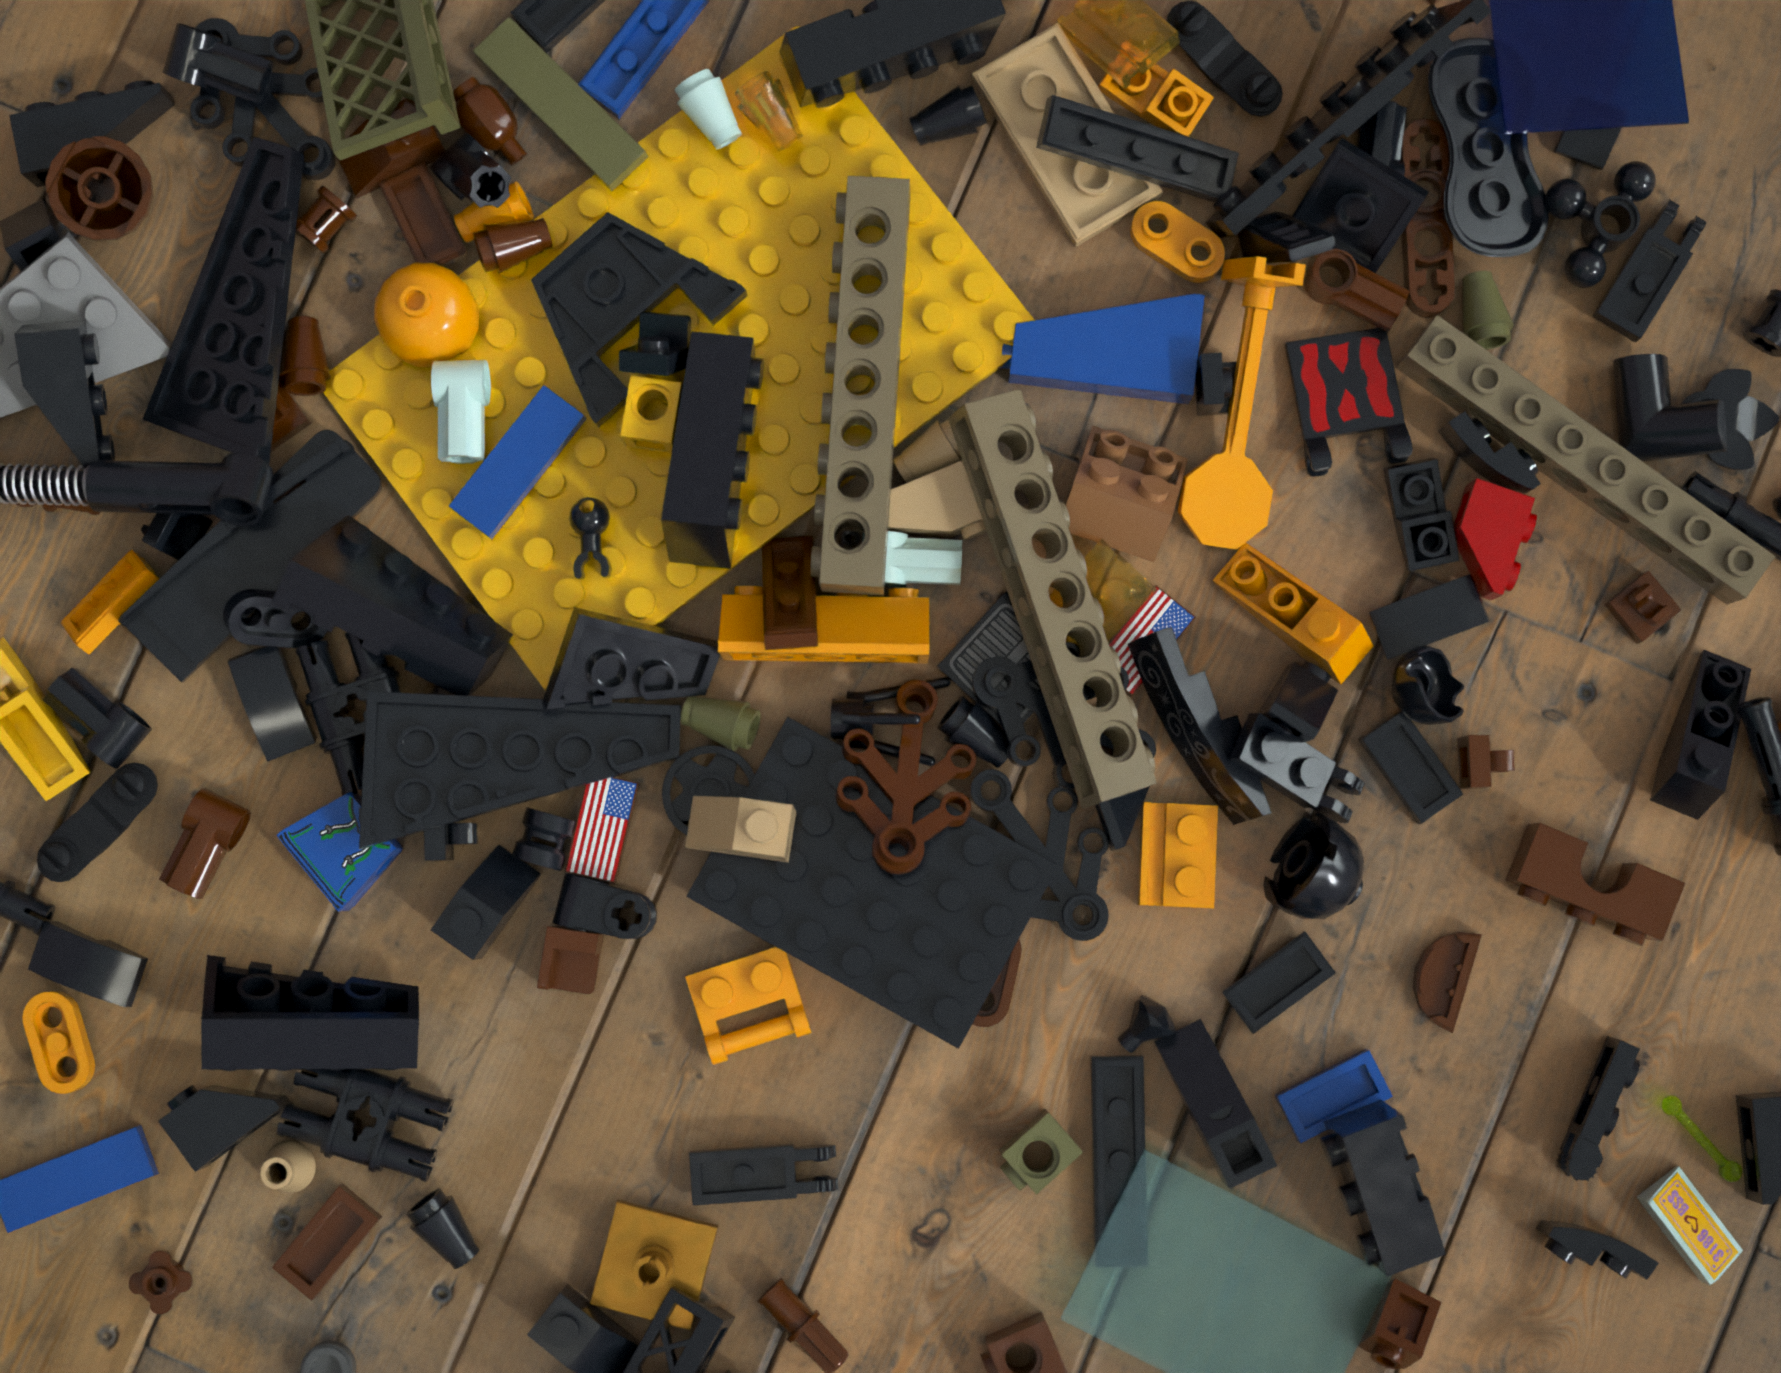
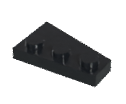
[542,607,720,710]

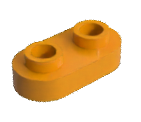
[1130,201,1225,283]
[22,991,95,1094]

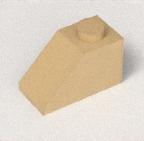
[685,796,796,863]

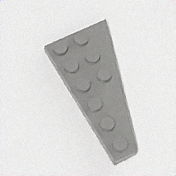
[0,232,172,418]

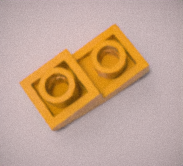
[1098,43,1214,137]

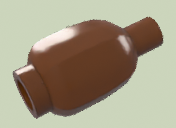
[453,77,527,166]

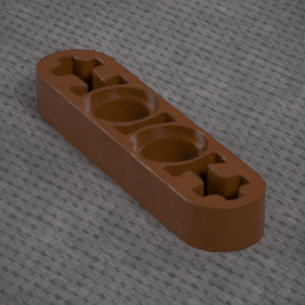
[1400,118,1455,318]

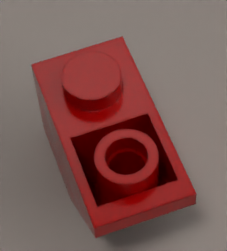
[1453,478,1537,601]

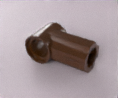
[1304,248,1410,332]
[159,788,251,899]

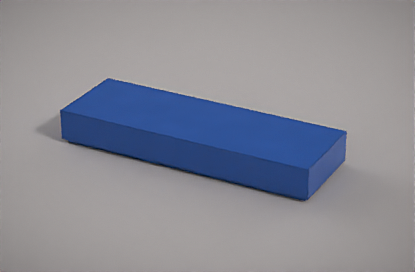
[578,0,709,119]
[449,385,586,540]
[0,1125,159,1233]

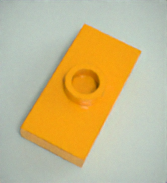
[61,549,160,655]

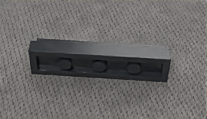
[623,1287,735,1373]

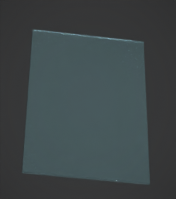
[1060,1149,1392,1373]

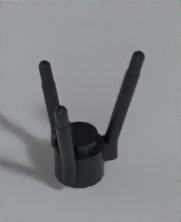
[831,677,951,766]

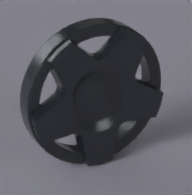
[662,745,755,835]

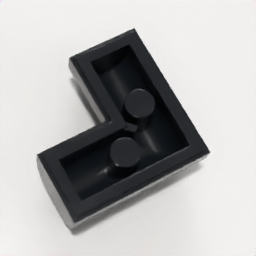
[1613,354,1728,462]

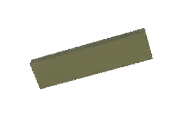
[473,17,648,191]

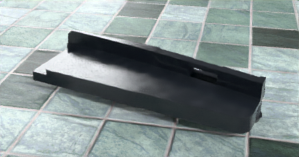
[118,430,382,682]

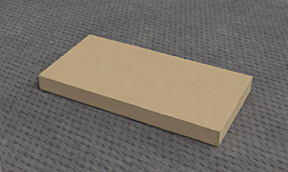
[971,23,1163,247]

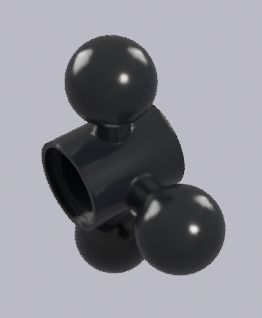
[1545,161,1656,288]

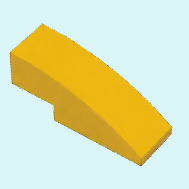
[0,637,90,801]

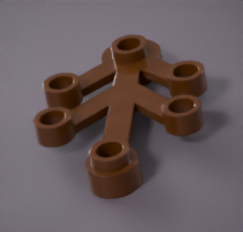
[835,680,977,874]

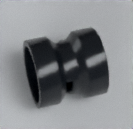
[511,807,576,871]

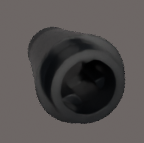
[909,85,988,146]
[937,696,1008,768]
[406,1188,480,1269]

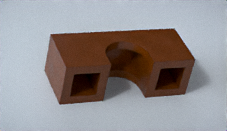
[1505,823,1685,946]

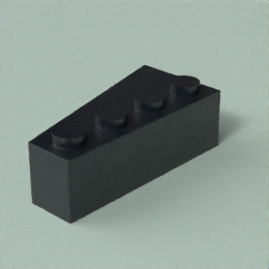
[779,0,1006,108]
[661,331,764,569]
[271,515,513,696]
[201,955,419,1071]

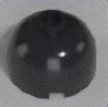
[1263,813,1364,919]

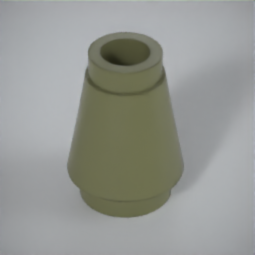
[1462,271,1514,350]
[681,696,761,751]

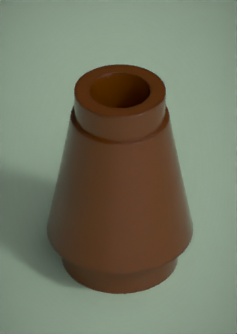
[473,218,553,274]
[279,316,331,396]

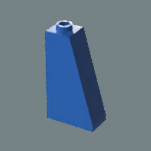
[1001,294,1205,404]

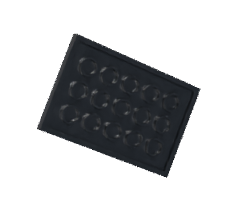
[686,717,1059,1049]

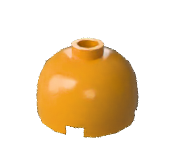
[374,262,479,368]

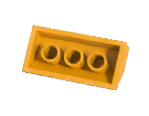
[718,586,929,664]

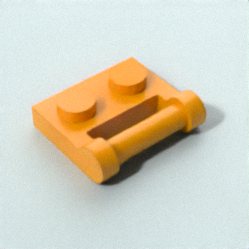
[685,947,812,1065]

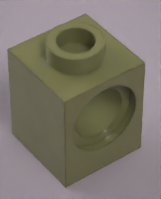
[1000,1109,1083,1195]

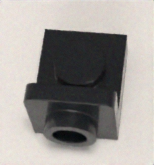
[619,312,691,376]
[1195,353,1236,416]

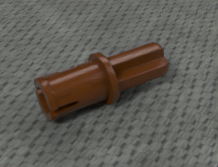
[758,1278,849,1373]

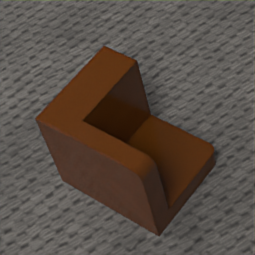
[537,925,604,994]

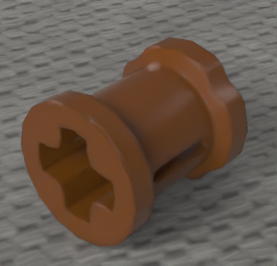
[296,185,357,254]

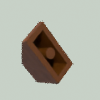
[338,98,446,198]

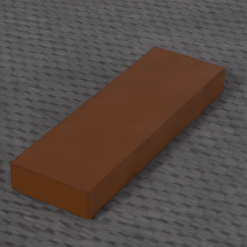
[762,536,818,650]

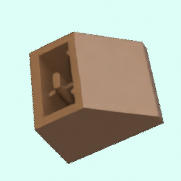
[1065,425,1188,562]

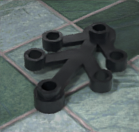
[190,18,335,181]
[972,642,1156,789]
[970,769,1109,941]

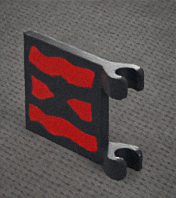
[1285,328,1413,477]

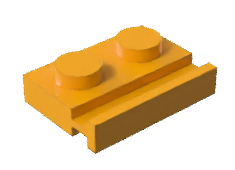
[1138,802,1218,909]

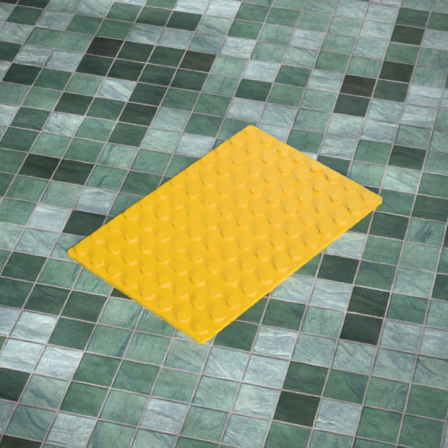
[323,26,1035,691]

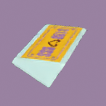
[1637,1166,1743,1285]

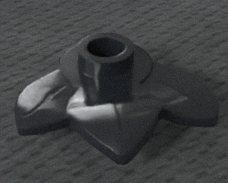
[1680,369,1780,470]

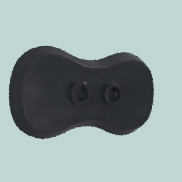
[1428,38,1549,257]

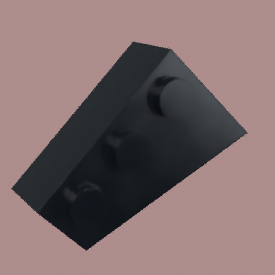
[1320,1100,1446,1277]

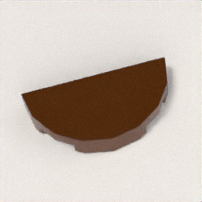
[1413,932,1482,1033]

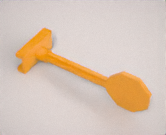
[1178,256,1306,550]

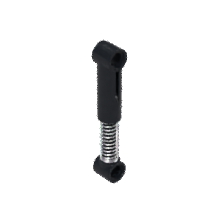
[0,453,273,526]

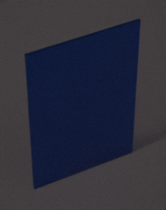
[1489,0,1689,134]

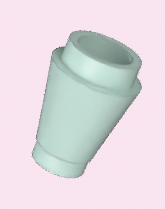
[675,69,742,150]

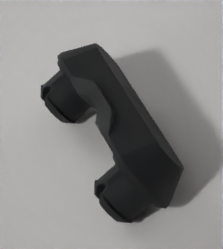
[1166,0,1283,116]
[37,763,158,882]

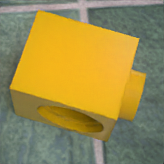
[620,374,683,453]

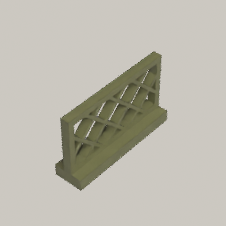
[305,0,460,161]

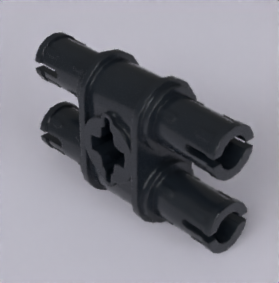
[295,632,401,796]
[277,1069,454,1182]

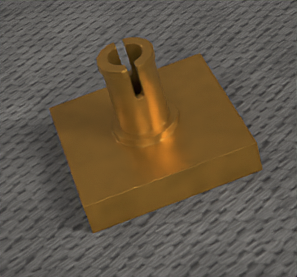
[590,1200,718,1330]

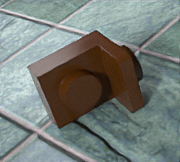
[1358,1278,1441,1369]

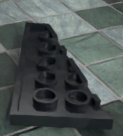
[1206,0,1492,237]
[142,137,304,464]
[359,691,681,849]

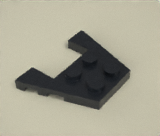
[531,212,748,427]

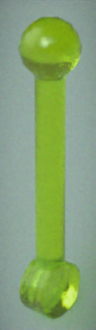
[1661,1095,1742,1182]

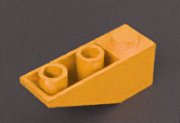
[1213,543,1374,684]

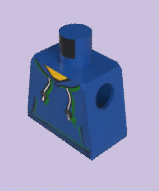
[276,792,403,912]

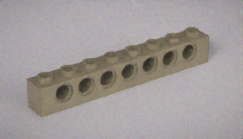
[811,176,911,595]
[1396,315,1776,604]
[948,389,1157,809]

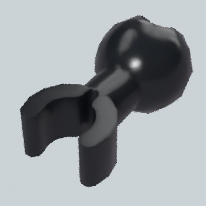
[569,497,612,579]

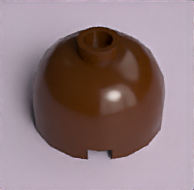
[45,136,154,241]

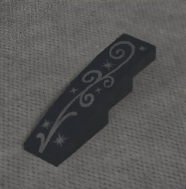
[1128,627,1271,825]

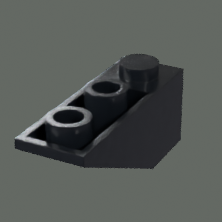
[9,80,174,187]
[14,320,115,468]
[1650,650,1751,820]
[1154,1019,1277,1189]

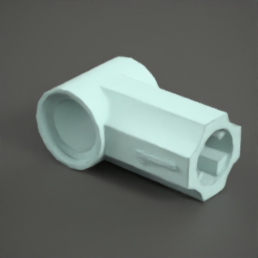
[431,360,491,464]
[862,531,962,587]

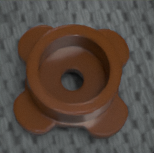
[129,1250,193,1314]

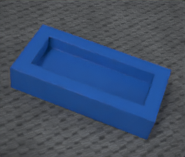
[1275,1049,1393,1143]

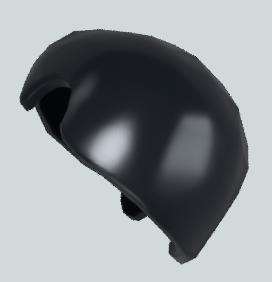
[1392,646,1464,725]

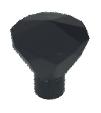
[1118,995,1176,1053]

